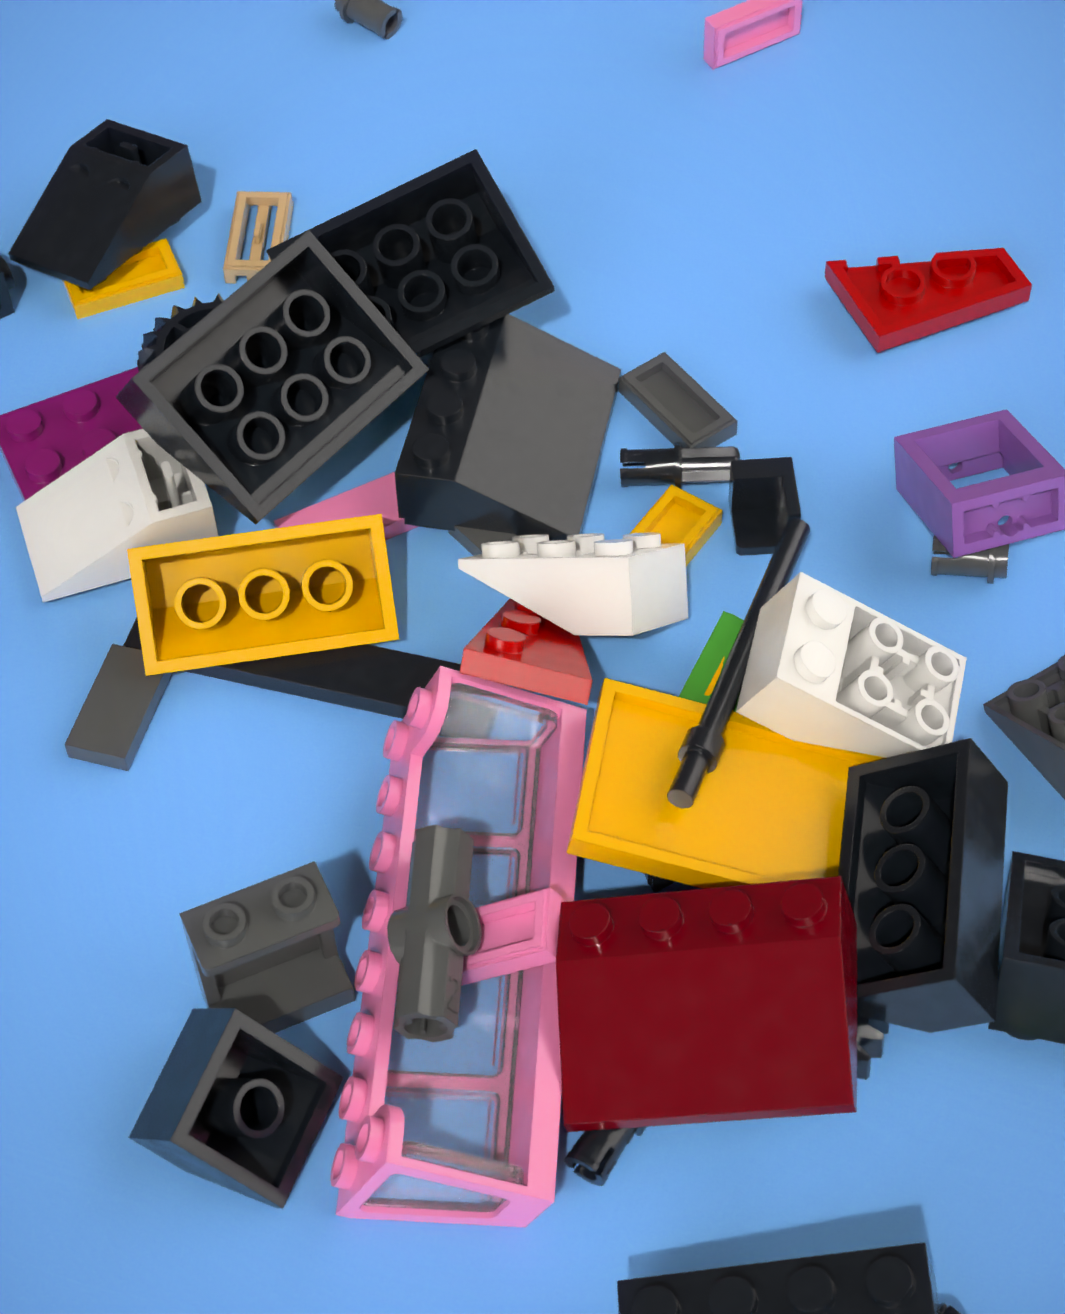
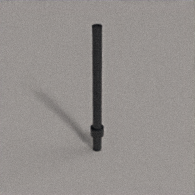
[667,518,810,809]

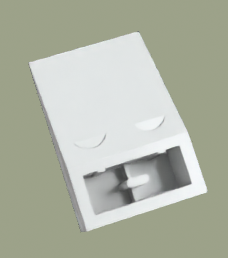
[16,429,219,603]
[458,532,689,636]
[736,572,967,758]

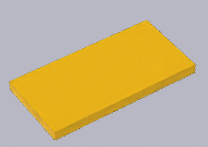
[566,678,886,889]

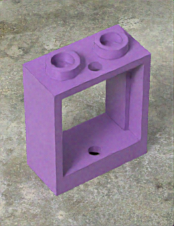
[894,409,1065,558]

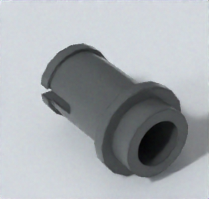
[335,0,402,39]
[931,535,1009,584]

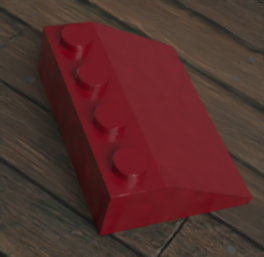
[556,876,857,1132]

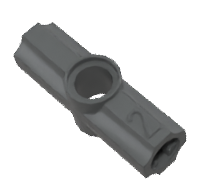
[387,824,482,1043]

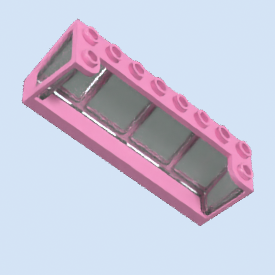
[330,666,587,1228]

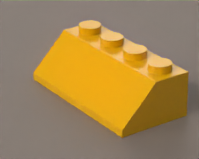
[127,514,399,676]

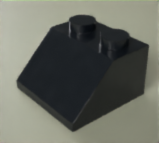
[128,1008,344,1209]

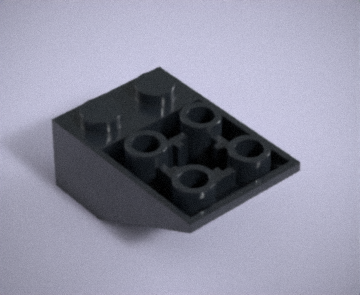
[8,119,202,290]

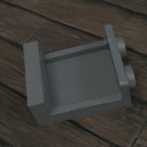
[179,861,356,1033]

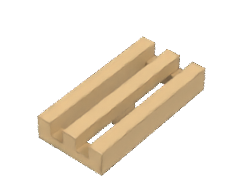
[223,191,293,284]

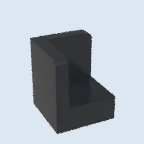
[728,457,801,556]

